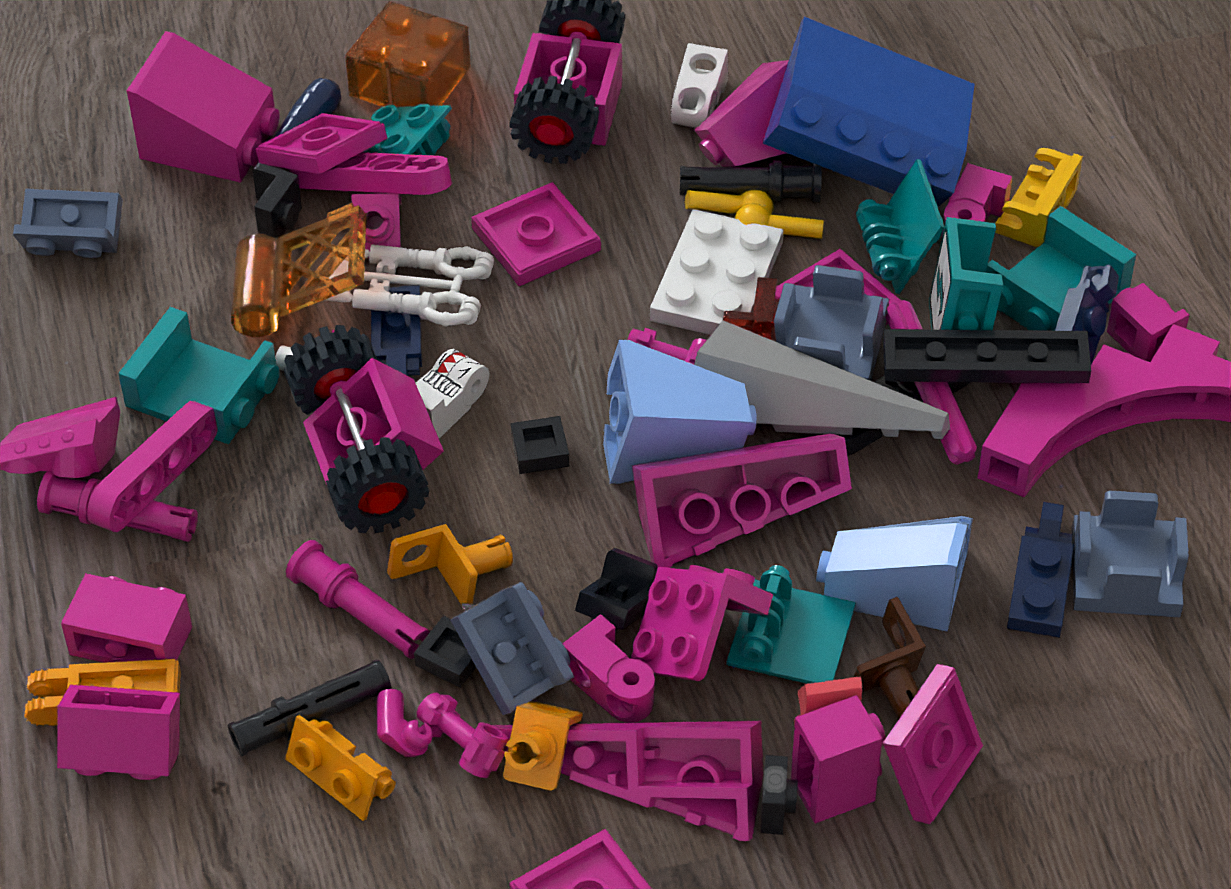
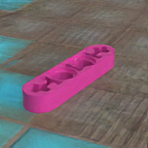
[290,152,452,195]
[87,401,218,532]

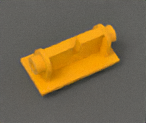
[285,715,396,821]

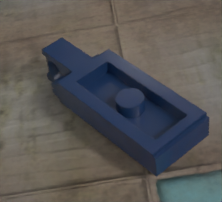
[1055,265,1119,364]
[371,285,422,376]
[1007,502,1074,638]

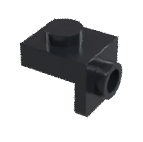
[252,163,302,245]
[575,548,658,630]

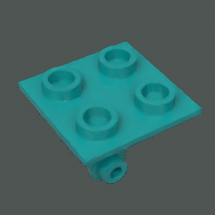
[363,104,452,155]
[856,159,945,294]
[726,565,856,684]

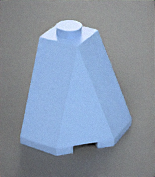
[603,340,757,484]
[816,516,973,632]

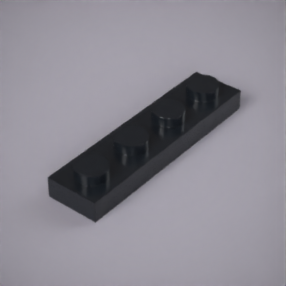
[883,329,1091,383]

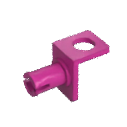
[351,193,402,259]

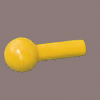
[685,190,774,215]
[735,203,824,239]

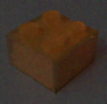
[345,1,471,107]

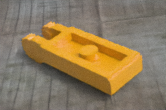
[24,659,181,726]

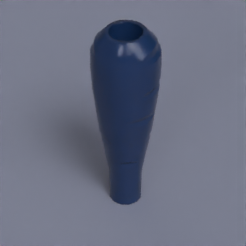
[274,78,342,138]

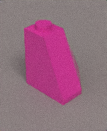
[694,60,789,167]

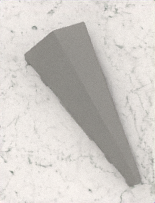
[694,320,950,439]

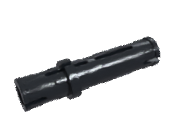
[227,659,391,757]

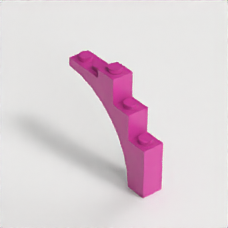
[978,324,1231,497]

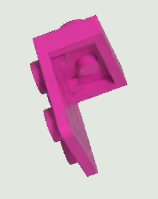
[631,565,774,681]

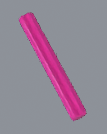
[886,300,977,465]

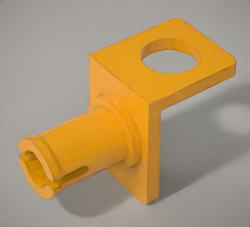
[387,524,513,608]
[503,701,583,791]

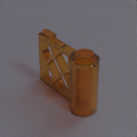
[231,203,366,337]

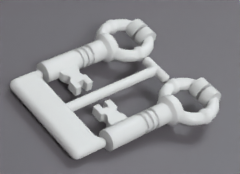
[320,245,494,327]

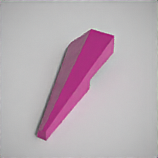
[493,721,763,841]

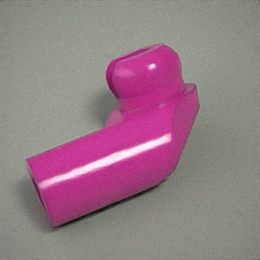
[377,689,433,757]

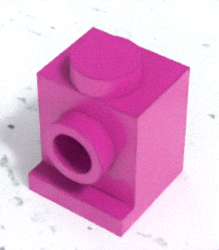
[1107,283,1190,362]

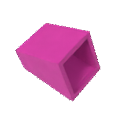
[127,31,280,183]

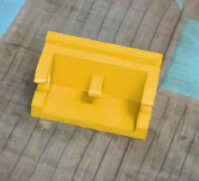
[995,148,1083,248]

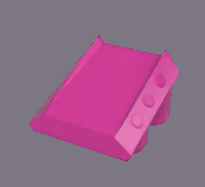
[0,397,120,478]

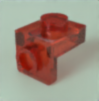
[722,277,780,340]

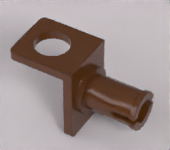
[853,597,926,720]

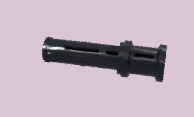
[680,161,822,203]

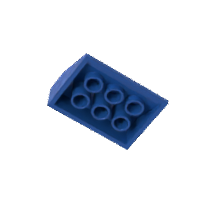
[763,17,975,207]

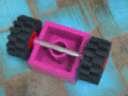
[509,0,625,164]
[283,325,444,533]

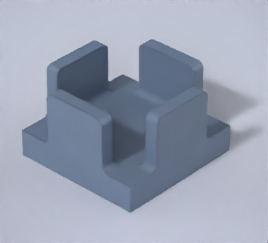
[774,265,889,381]
[1072,491,1188,617]

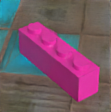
[632,433,852,568]

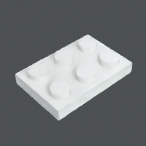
[650,209,783,335]

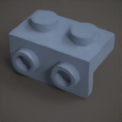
[13,189,123,258]
[451,582,574,715]

